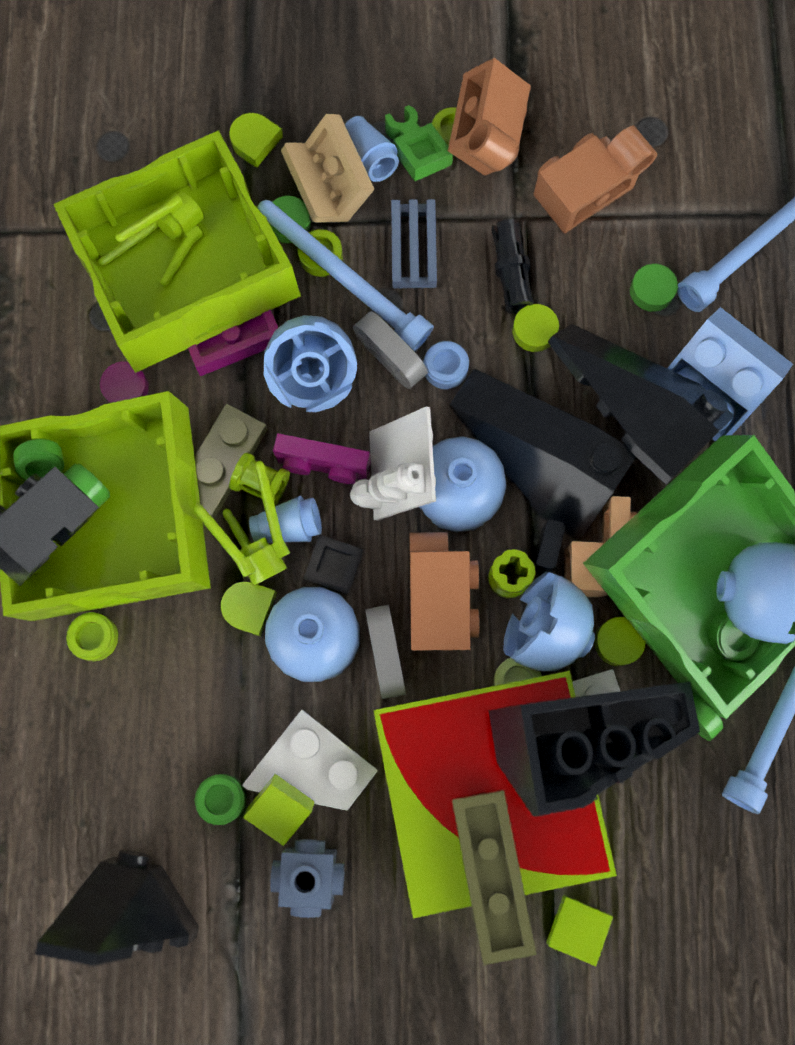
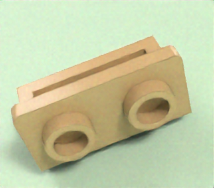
[281,114,374,223]

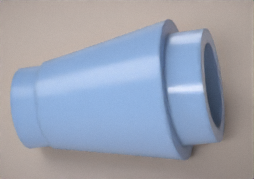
[345,116,399,182]
[249,496,322,543]

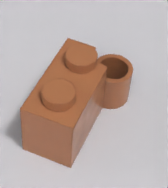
[448,58,531,176]
[533,125,657,234]
[410,532,479,651]

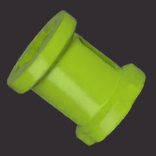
[229,452,290,506]
[488,549,535,599]

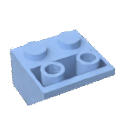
[667,307,793,441]

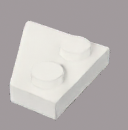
[242,710,378,811]

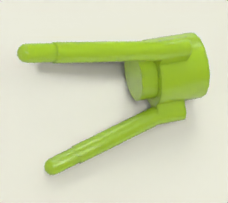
[98,191,204,286]
[194,461,290,586]

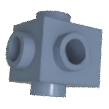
[270,839,345,918]

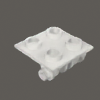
[350,406,436,521]

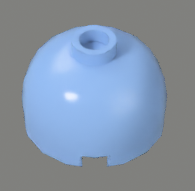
[263,315,357,412]
[419,436,506,532]
[716,542,795,644]
[503,572,595,671]
[265,587,360,682]

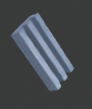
[391,199,437,288]

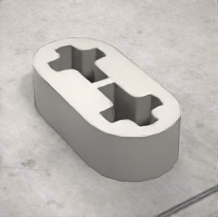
[353,311,428,389]
[365,605,406,699]

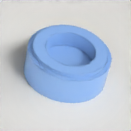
[424,341,469,389]

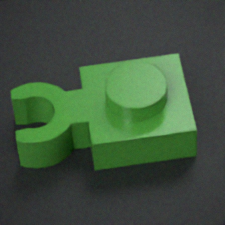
[385,105,453,181]

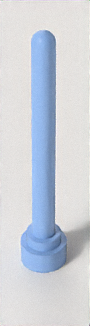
[677,197,795,312]
[257,200,434,352]
[722,666,795,814]

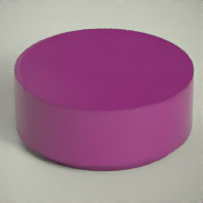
[100,362,149,403]

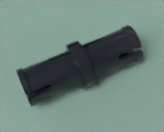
[491,219,534,314]

